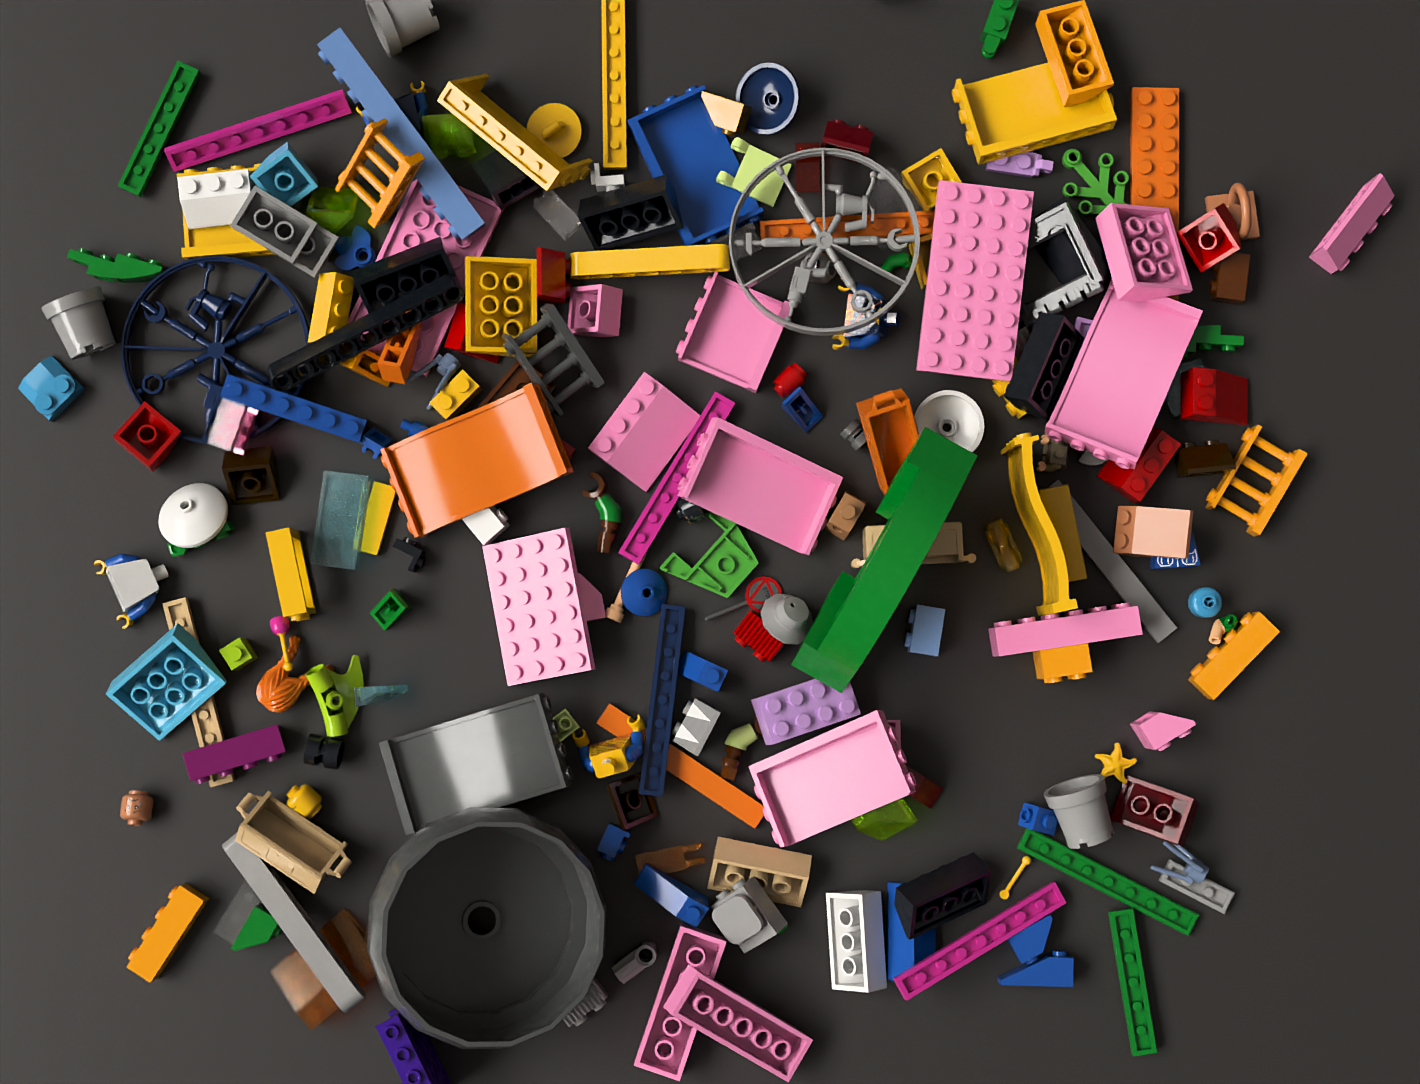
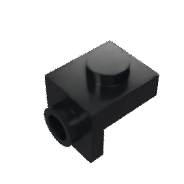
[392,537,426,573]

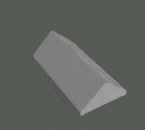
[230,186,339,278]

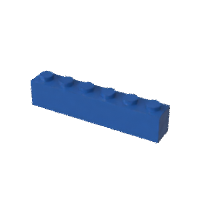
[220,374,367,443]

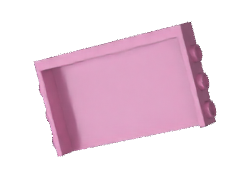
[677,417,843,555]
[748,710,917,847]

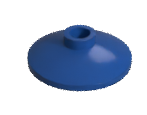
[621,569,667,616]

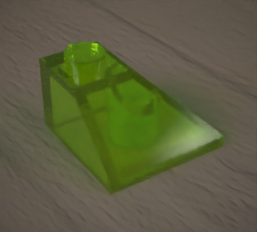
[306,187,359,235]
[851,798,918,841]

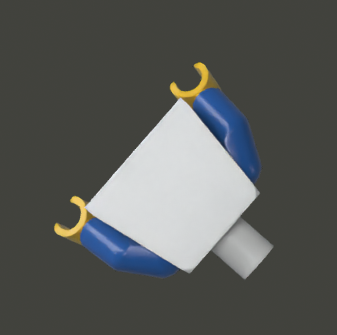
[94,553,168,629]

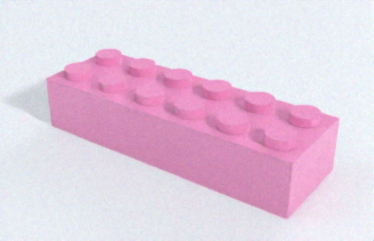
[988,602,1143,657]
[634,922,727,1081]
[663,964,813,1083]

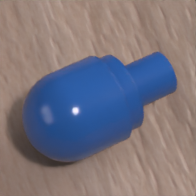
[400,419,430,436]

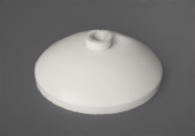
[914,390,984,452]
[158,483,228,548]

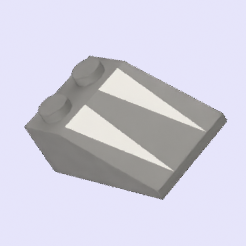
[671,698,721,756]

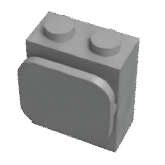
[711,876,788,954]

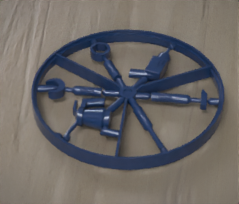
[121,256,310,445]

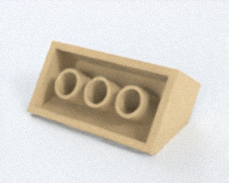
[707,837,812,907]

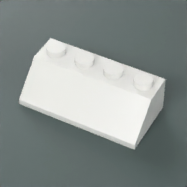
[826,890,887,993]

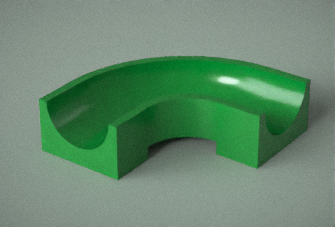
[791,427,978,693]

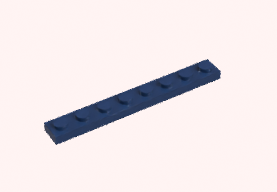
[639,604,685,797]

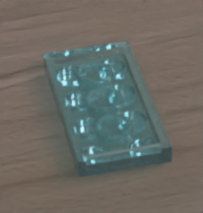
[310,470,371,570]

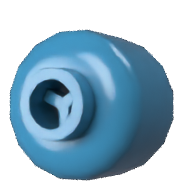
[1188,587,1222,618]

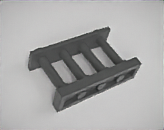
[501,303,605,416]

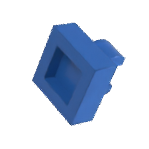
[360,427,393,459]

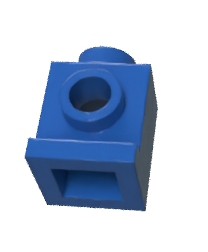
[597,822,631,861]

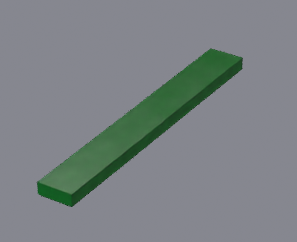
[1016,828,1199,936]

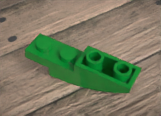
[67,248,166,283]
[1183,325,1244,359]

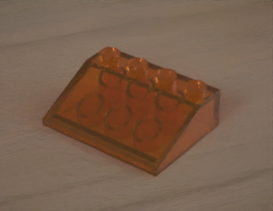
[270,908,376,1031]

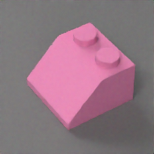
[567,284,623,337]

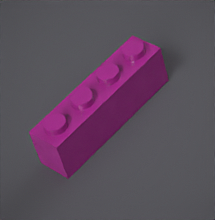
[182,724,286,784]

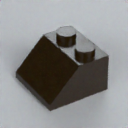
[1174,440,1236,478]
[222,446,280,505]

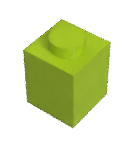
[219,637,258,671]

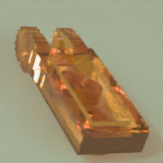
[635,842,705,874]

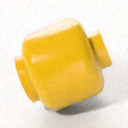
[286,784,322,819]

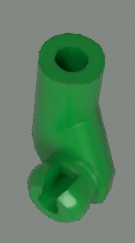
[881,252,913,273]

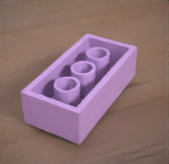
[751,678,861,745]

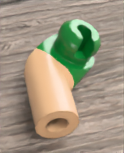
[1209,614,1238,644]

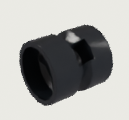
[303,733,345,770]

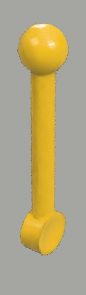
[999,856,1031,899]

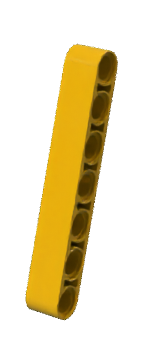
[570,244,730,279]

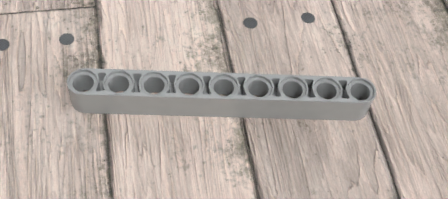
[222,833,366,1013]

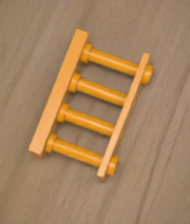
[335,118,425,228]
[1205,425,1308,536]

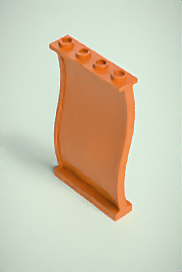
[380,383,574,538]

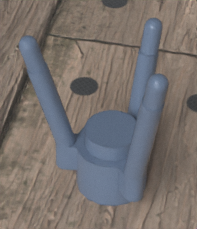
[407,353,461,410]
[1150,841,1209,885]

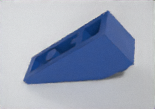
[634,863,709,928]
[997,950,1074,987]

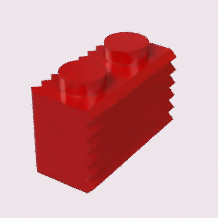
[733,610,784,663]

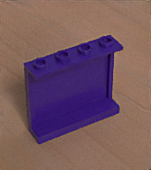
[375,1008,452,1084]

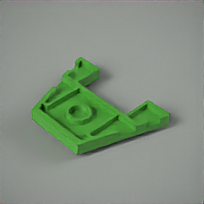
[660,511,759,599]

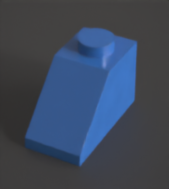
[678,651,728,692]
[1007,914,1053,964]

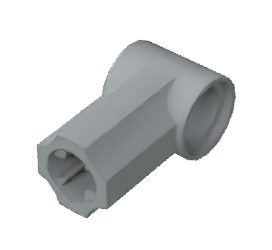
[611,941,658,984]

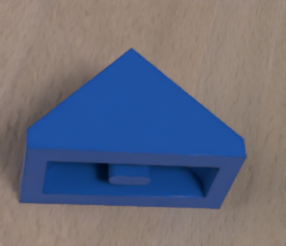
[781,387,823,433]

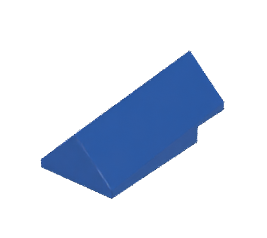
[886,882,935,981]

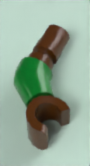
[581,472,622,553]

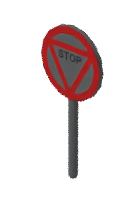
[705,576,782,621]

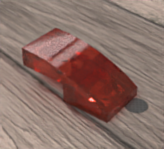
[795,142,820,192]

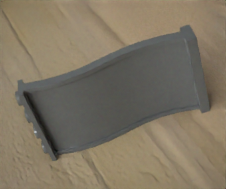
[379,692,573,835]

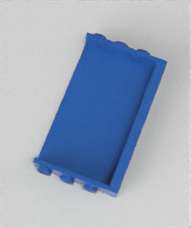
[627,85,764,246]

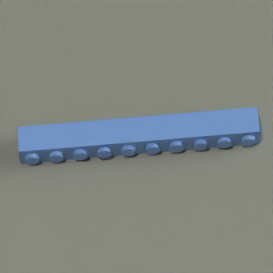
[317,28,486,242]

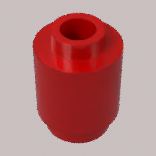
[773,363,808,398]

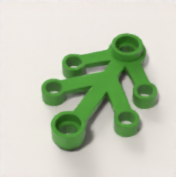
[1062,149,1129,216]

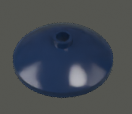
[735,63,800,135]

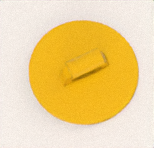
[526,103,582,158]

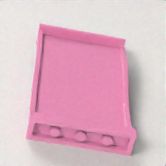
[1045,279,1203,470]

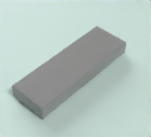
[1158,859,1235,914]

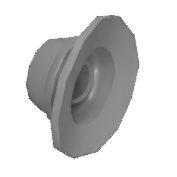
[760,594,813,645]

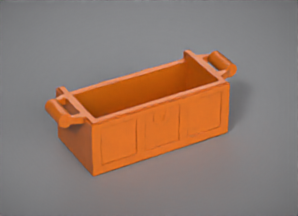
[856,388,919,495]

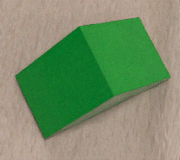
[370,588,413,631]

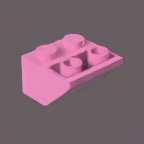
[1130,711,1196,751]

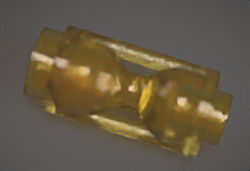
[985,518,1023,572]

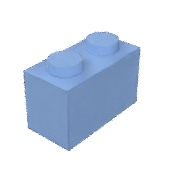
[904,605,945,657]

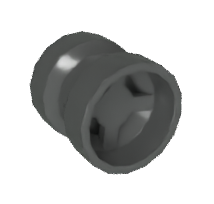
[840,418,867,451]

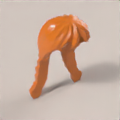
[256,635,335,712]

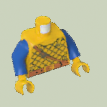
[572,714,645,778]

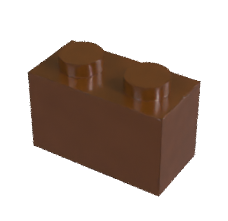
[1209,252,1250,305]

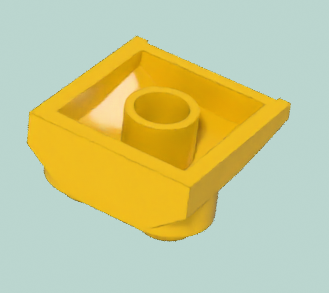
[900,148,962,213]

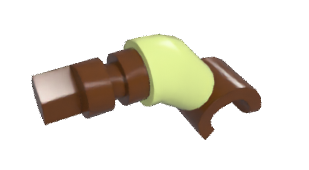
[720,717,763,781]

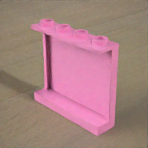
[676,272,790,393]

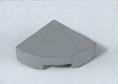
[1077,450,1108,466]

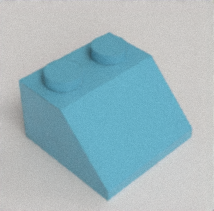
[250,142,318,207]

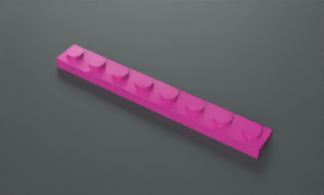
[165,89,352,172]
[618,391,735,565]
[893,882,1066,1000]

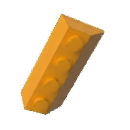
[1035,0,1114,107]

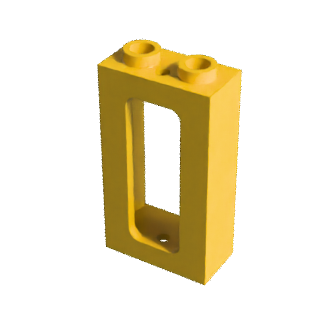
[266,527,316,622]

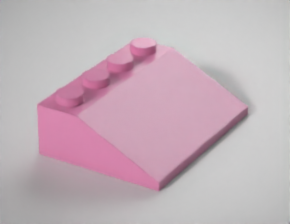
[1095,203,1193,302]
[588,372,701,492]

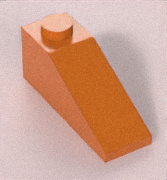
[377,309,422,384]

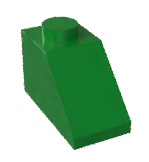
[231,904,282,951]

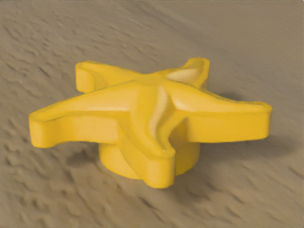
[1094,743,1137,784]

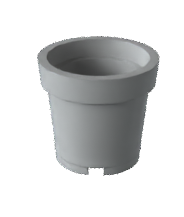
[365,0,440,58]
[41,287,116,360]
[1043,774,1114,849]

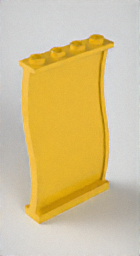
[1001,432,1078,616]

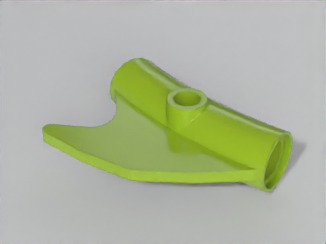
[305,655,364,737]

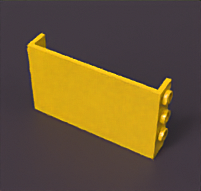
[952,63,1117,165]
[437,73,593,191]

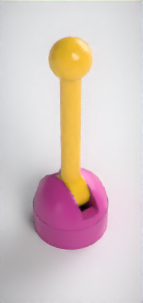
[270,616,293,671]

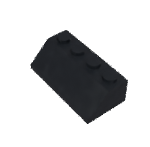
[577,174,683,251]
[1034,197,1112,305]
[352,237,457,313]
[1004,312,1084,422]
[894,852,991,940]

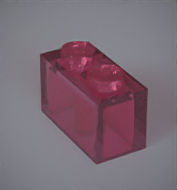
[207,398,258,455]

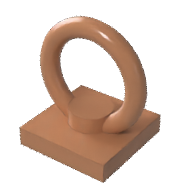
[1205,182,1260,241]

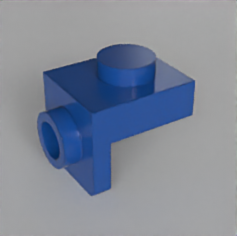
[1018,803,1058,835]

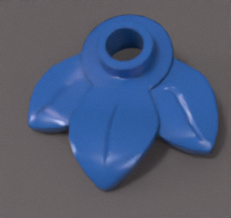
[334,225,376,270]

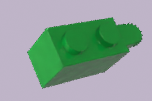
[980,0,1019,60]

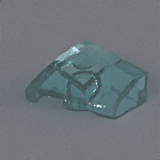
[354,684,408,707]

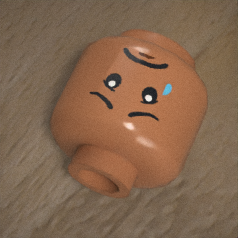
[120,790,154,826]

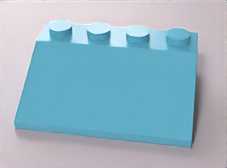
[106,623,227,741]

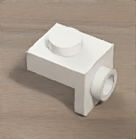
[590,163,625,192]

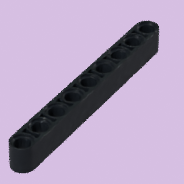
[267,274,464,392]

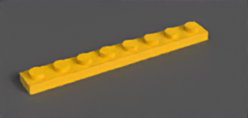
[601,0,627,170]

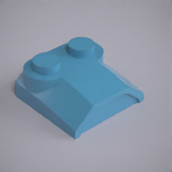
[18,355,86,421]

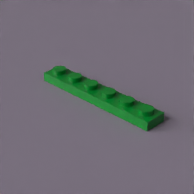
[117,61,201,198]
[1108,908,1157,1057]

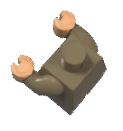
[1037,434,1069,472]

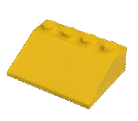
[465,256,537,357]

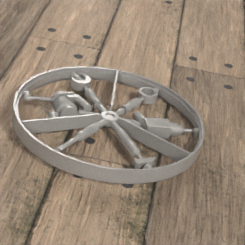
[729,148,920,336]

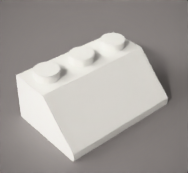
[177,169,256,230]

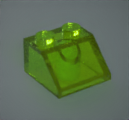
[422,114,477,159]

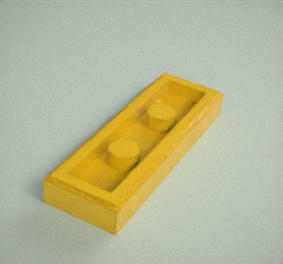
[354,481,397,556]

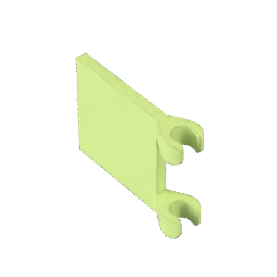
[716,137,791,207]

